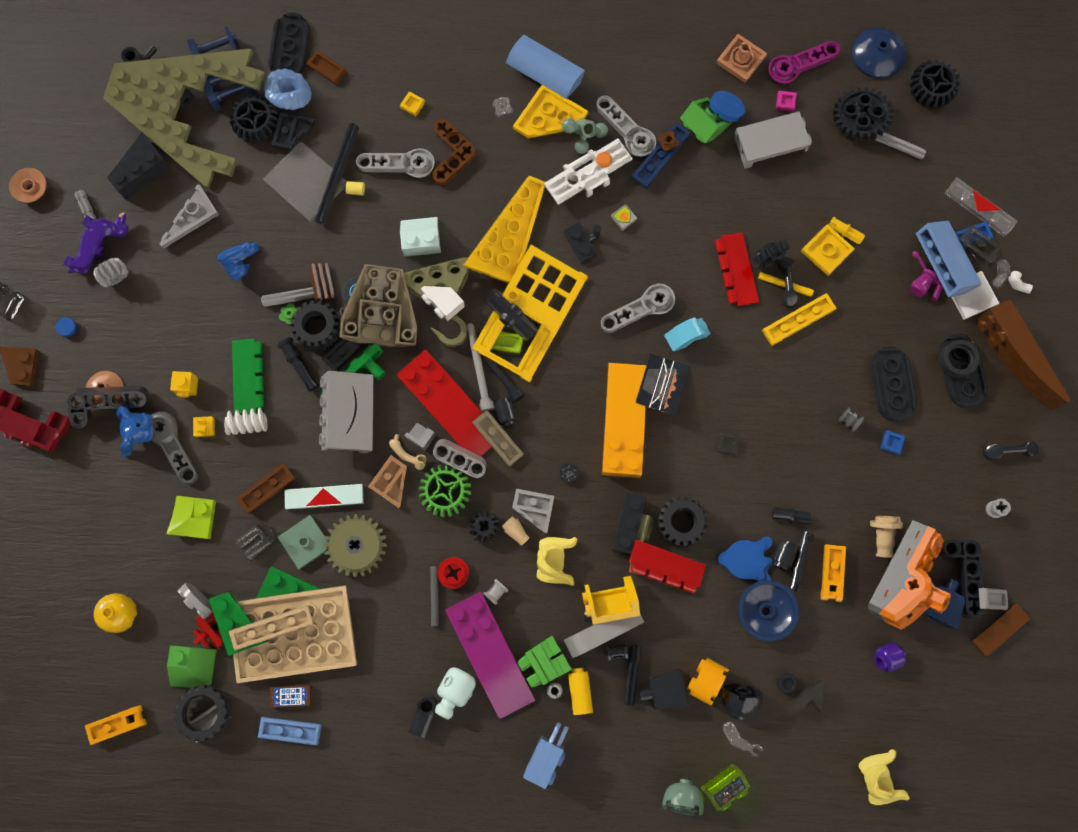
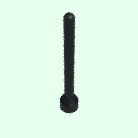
[467,331,525,403]

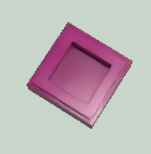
[776,91,797,112]

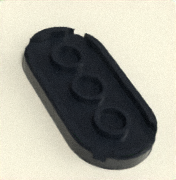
[268,12,310,74]
[939,334,988,408]
[871,347,917,422]

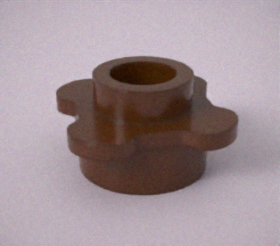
[657,131,679,151]

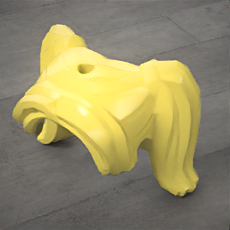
[536,537,577,586]
[859,749,910,805]

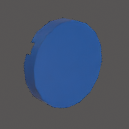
[710,91,745,122]

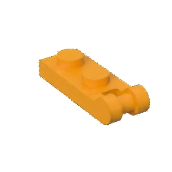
[820,544,846,602]
[85,705,147,745]

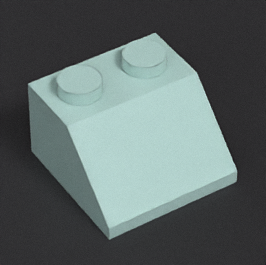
[400,217,441,257]

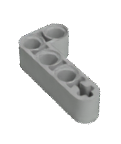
[564,614,644,658]

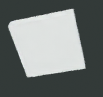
[952,271,1000,320]

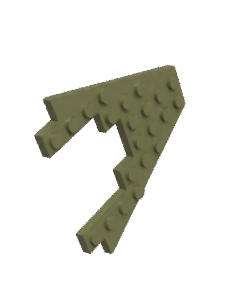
[103,49,265,188]

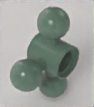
[562,118,608,154]

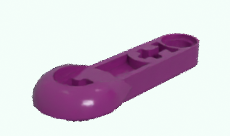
[768,41,840,84]

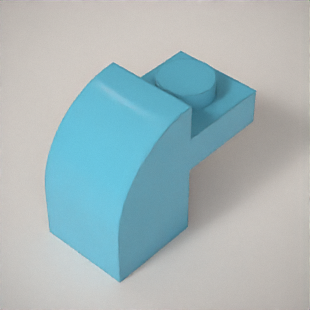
[664,317,711,351]

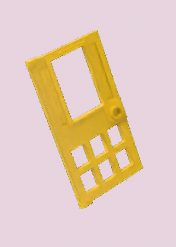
[472,245,588,383]

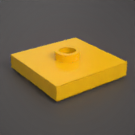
[801,224,854,276]

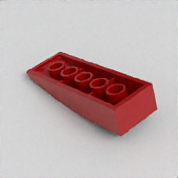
[397,349,492,456]

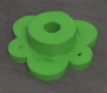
[279,303,297,325]

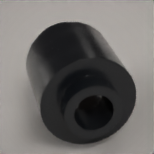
[495,398,518,428]
[773,540,798,571]

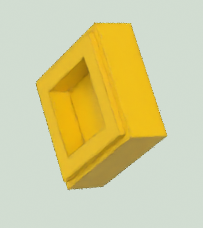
[400,91,425,117]

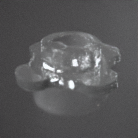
[492,97,513,117]

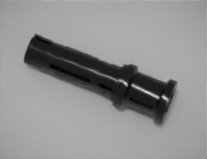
[277,337,319,392]

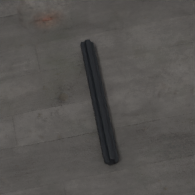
[314,123,359,224]

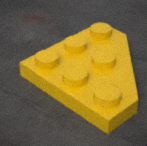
[513,85,588,138]

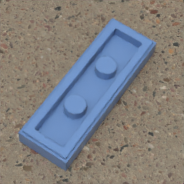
[258,717,322,745]

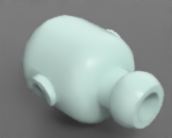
[435,667,476,720]

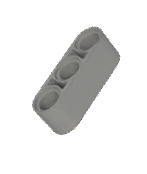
[433,439,487,478]

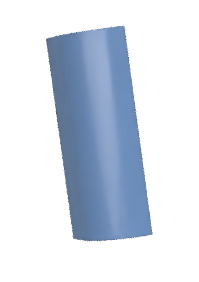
[506,35,585,99]
[915,221,982,297]

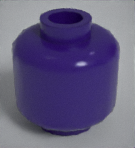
[874,642,906,672]

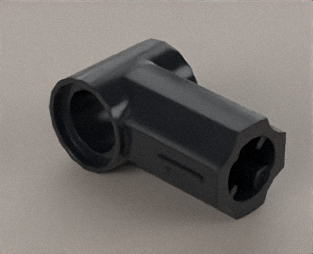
[409,695,438,738]

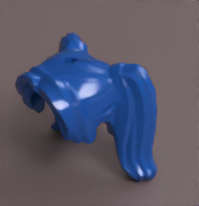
[217,242,259,281]
[116,406,153,457]

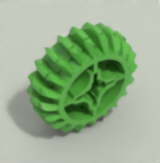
[419,465,471,517]

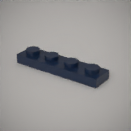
[632,122,691,189]

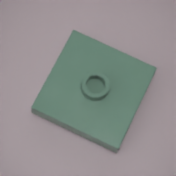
[278,515,329,570]

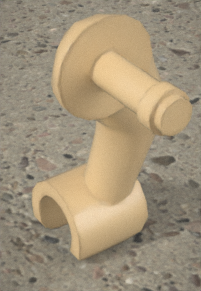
[389,434,426,470]

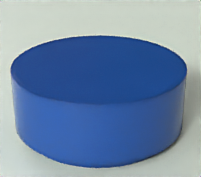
[56,317,77,337]

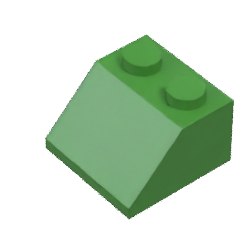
[680,97,732,143]

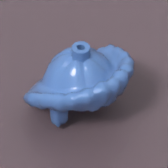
[264,69,312,110]

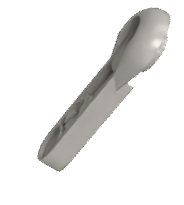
[597,96,656,157]
[356,148,435,178]
[601,284,675,333]

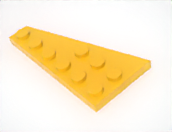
[463,176,545,284]

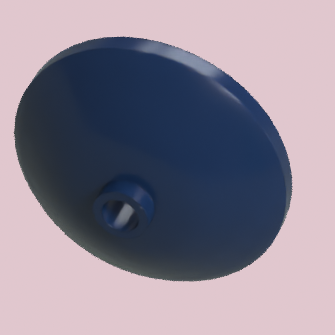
[852,27,906,78]
[738,580,799,641]

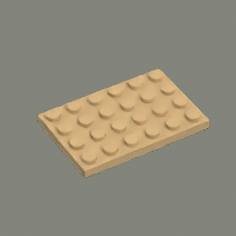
[233,585,357,683]

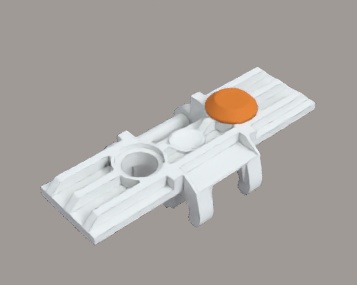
[544,139,633,205]

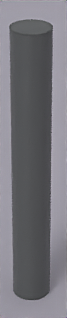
[430,566,439,626]

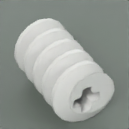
[224,408,268,435]

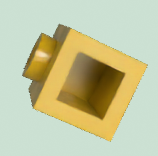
[170,371,198,398]

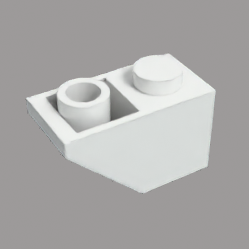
[421,286,465,321]

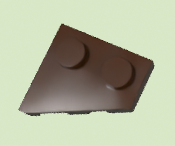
[0,346,39,387]

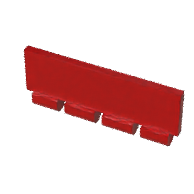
[715,232,759,306]
[629,540,706,594]

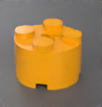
[687,658,729,706]

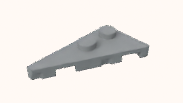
[159,185,219,249]

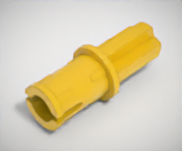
[829,217,865,244]

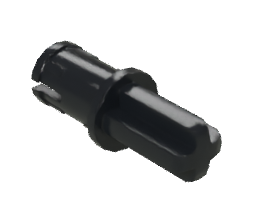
[772,507,812,524]

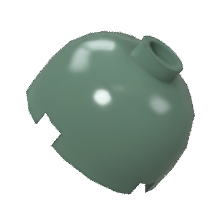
[662,779,704,816]

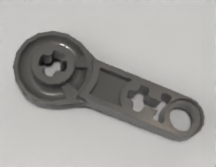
[151,412,199,484]

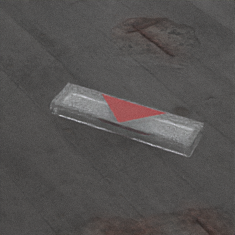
[945,177,1018,237]

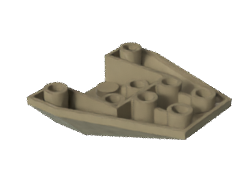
[340,264,417,347]

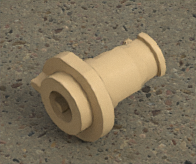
[870,516,903,558]

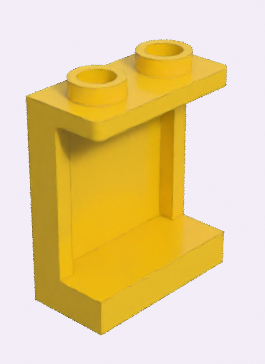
[582,576,640,625]

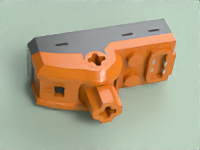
[868,520,951,630]

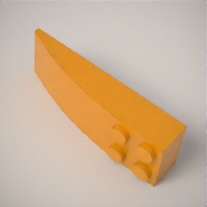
[602,363,647,478]

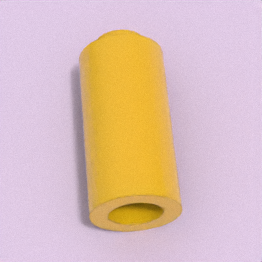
[568,668,593,715]

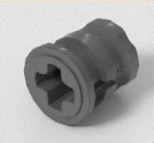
[838,407,865,432]

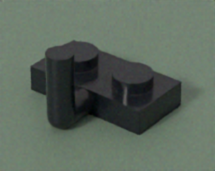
[563,222,601,264]

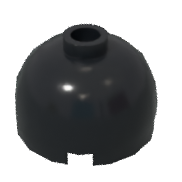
[722,683,763,720]

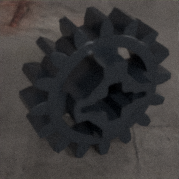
[751,239,791,270]

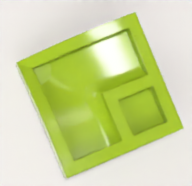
[167,496,216,539]

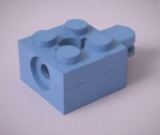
[523,722,569,789]

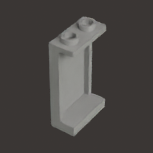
[734,111,812,169]

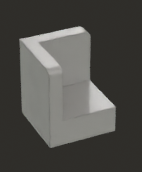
[404,423,436,451]

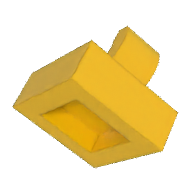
[193,416,215,438]

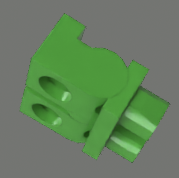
[517,636,572,688]

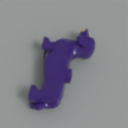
[63,213,129,274]

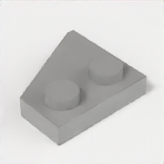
[512,489,554,533]

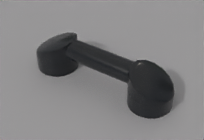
[778,257,798,308]
[983,441,1039,461]

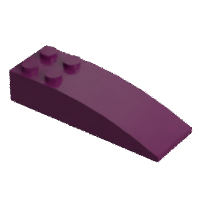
[445,592,535,719]

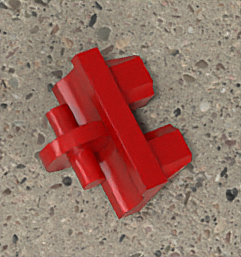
[193,612,223,650]

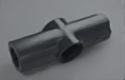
[485,290,538,341]

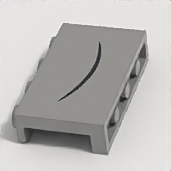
[319,371,373,453]

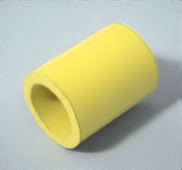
[346,181,365,196]

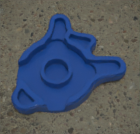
[718,536,772,582]

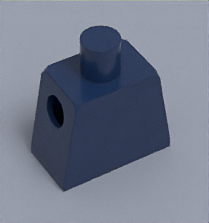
[922,579,965,629]

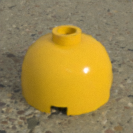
[93,593,137,633]

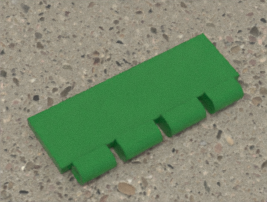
[232,339,264,414]

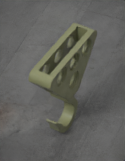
[404,257,471,347]

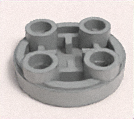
[177,582,213,619]

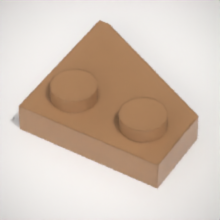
[368,455,407,508]

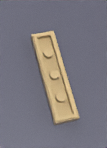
[229,605,314,651]

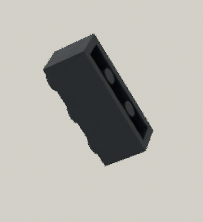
[612,492,646,556]

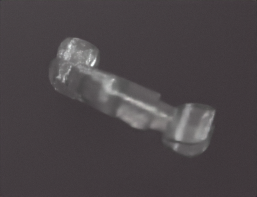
[723,722,763,757]

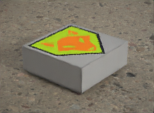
[611,204,637,231]

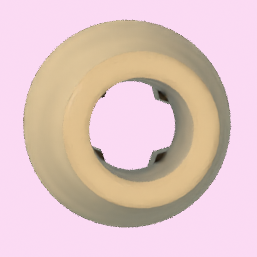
[501,516,529,545]

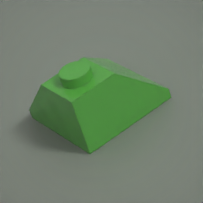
[167,646,217,688]

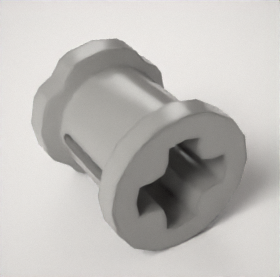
[986,499,1011,518]
[483,579,509,605]

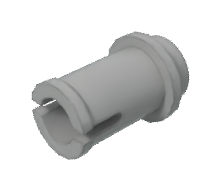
[547,682,563,699]

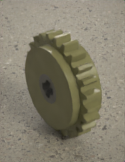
[324,514,387,577]

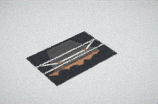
[635,354,690,415]

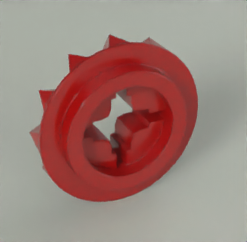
[438,557,469,589]

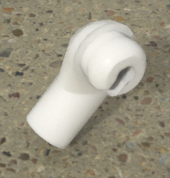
[1008,271,1033,294]

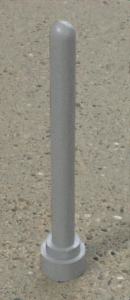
[467,323,495,412]

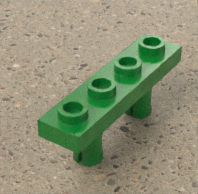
[320,343,386,396]

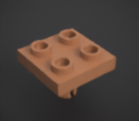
[716,34,767,83]

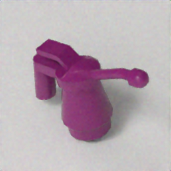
[910,251,943,302]

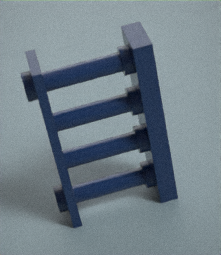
[187,26,255,111]

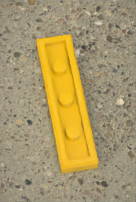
[762,293,837,346]

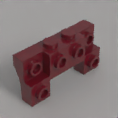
[0,389,71,453]

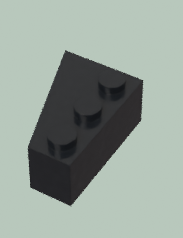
[107,132,170,200]

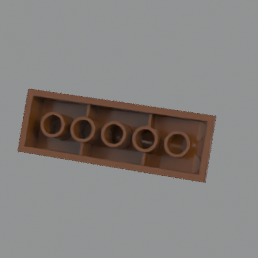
[977,299,1071,410]

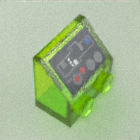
[700,764,750,812]

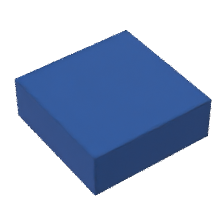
[880,430,905,455]

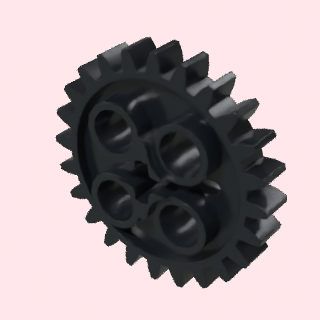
[832,87,894,142]

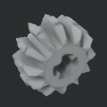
[93,258,128,287]

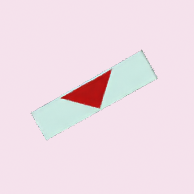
[285,484,364,510]

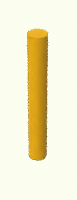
[758,272,814,297]

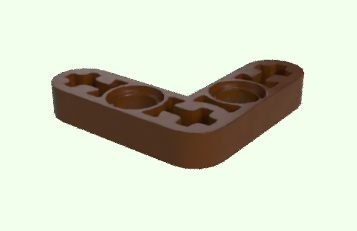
[433,119,476,186]

